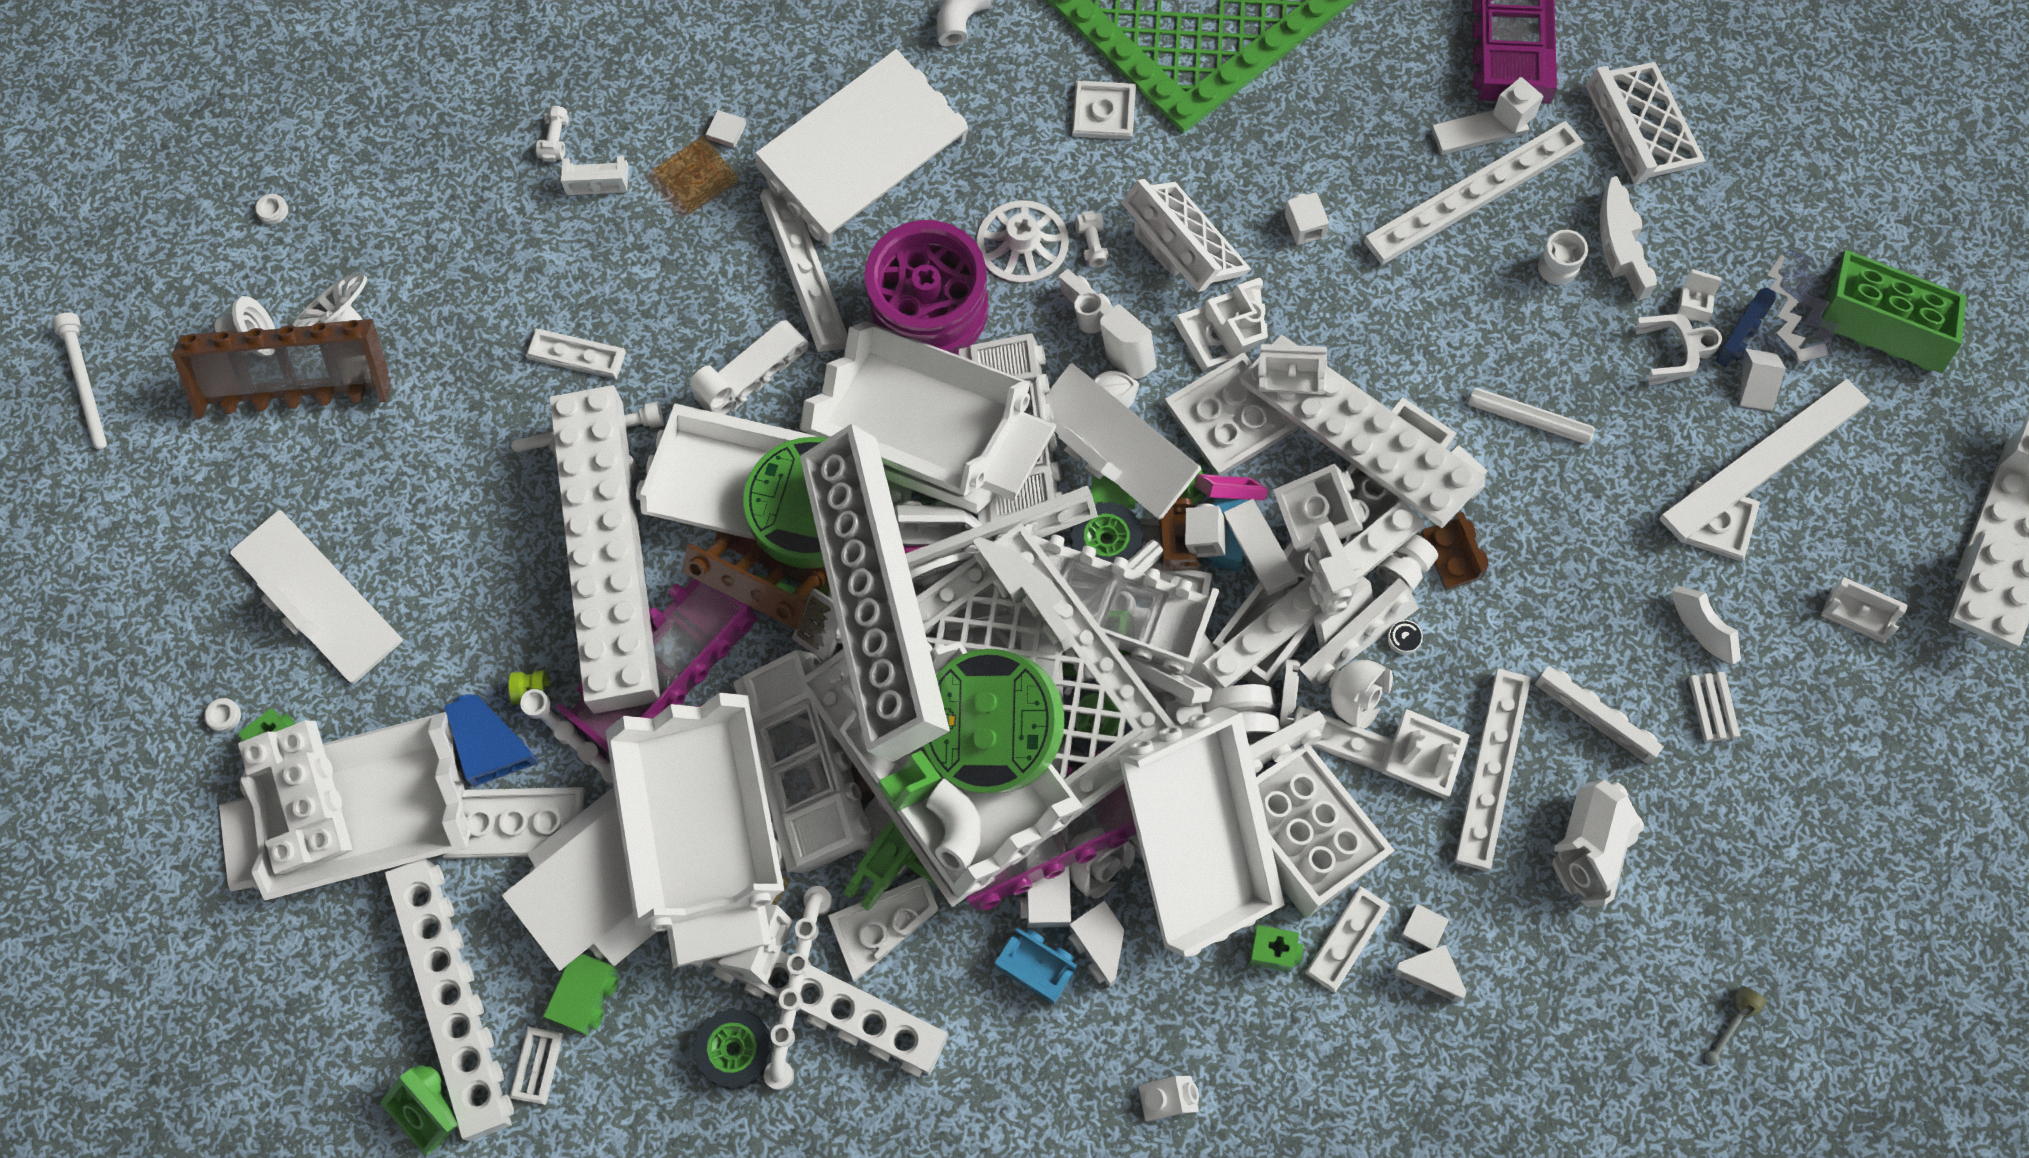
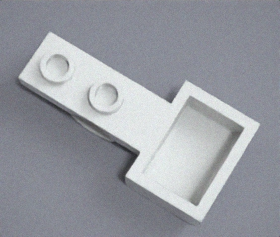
[1058,269,1157,379]

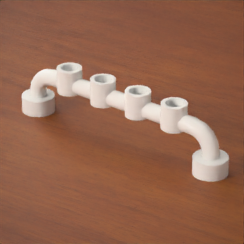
[520,689,614,787]
[764,886,833,1090]

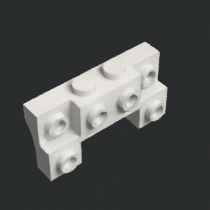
[238,720,353,874]

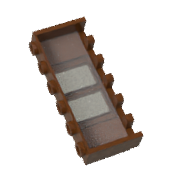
[171,319,390,419]

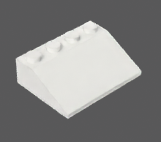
[1256,746,1395,919]

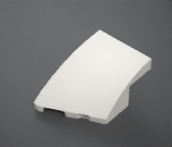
[1173,278,1268,373]

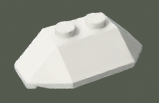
[894,501,982,546]

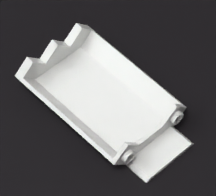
[800,321,1057,501]
[839,641,1083,899]
[605,693,784,968]
[219,712,471,901]
[502,787,777,971]

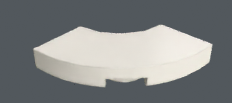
[1671,586,1741,664]

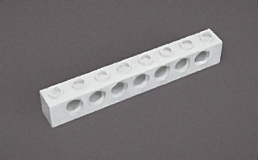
[385,859,514,1142]
[691,951,949,1077]

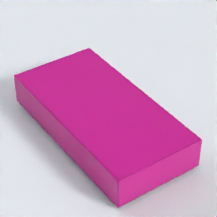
[1194,474,1268,501]

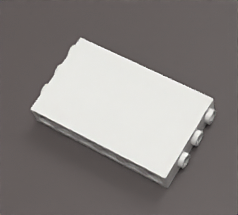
[756,49,968,246]
[636,404,816,540]
[1118,707,1285,957]

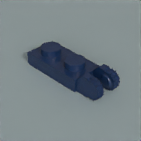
[1716,287,1777,368]

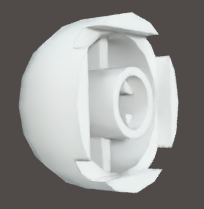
[1329,660,1393,729]
[1069,828,1135,899]

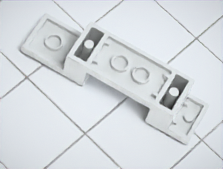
[1948,410,2029,651]

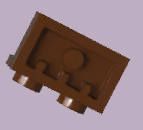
[1421,512,1489,591]

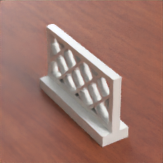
[1585,62,1706,185]
[1121,179,1251,292]

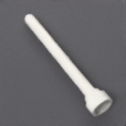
[52,313,107,450]
[511,401,664,452]

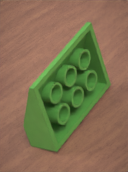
[1819,249,1967,374]

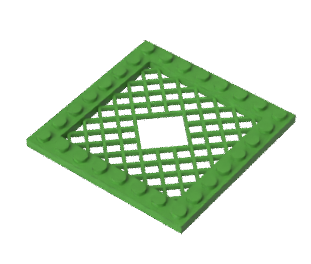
[1046,0,1357,134]

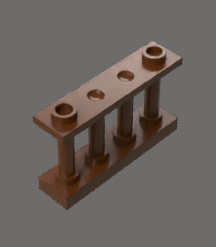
[682,531,831,630]

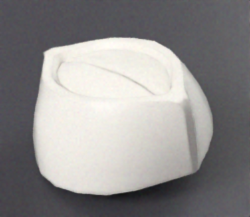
[1093,371,1139,408]

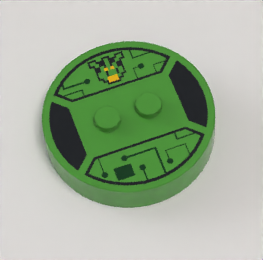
[743,437,827,568]
[924,648,1064,794]

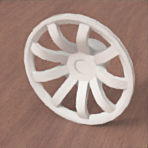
[977,200,1069,283]
[293,272,367,327]

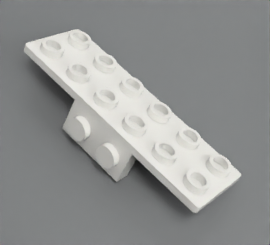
[1033,363,1201,519]
[230,510,403,684]

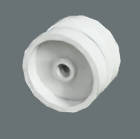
[1201,684,1280,746]

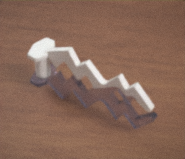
[1768,249,1839,364]

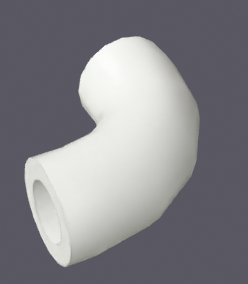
[937,0,991,47]
[926,778,980,873]

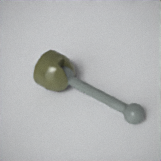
[1705,985,1767,1066]

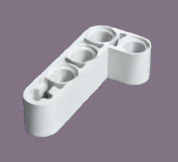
[690,320,809,415]

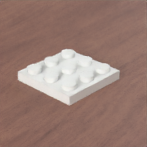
[1164,352,1299,476]

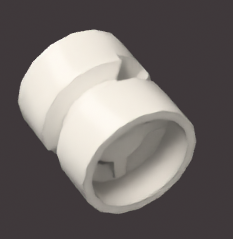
[1538,230,1588,285]
[1376,534,1438,593]

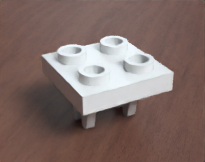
[1382,709,1469,799]

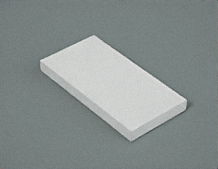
[443,787,585,859]

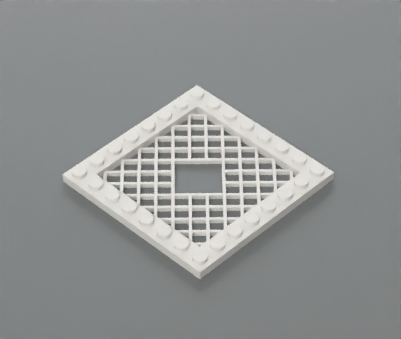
[797,523,1175,907]

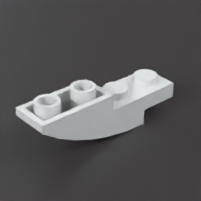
[1600,176,1657,301]
[973,537,1076,651]

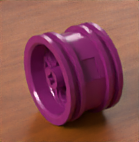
[865,220,988,355]

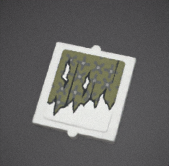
[792,589,841,661]

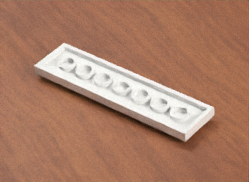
[1239,335,1486,528]

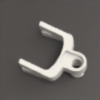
[1635,314,1722,385]

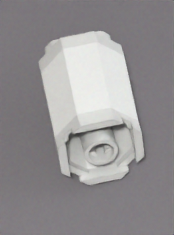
[1553,779,1644,907]

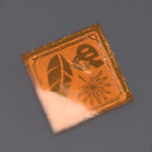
[654,136,739,214]

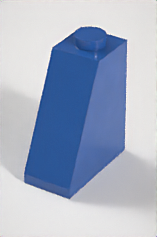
[445,694,539,787]

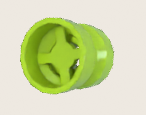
[509,670,549,705]

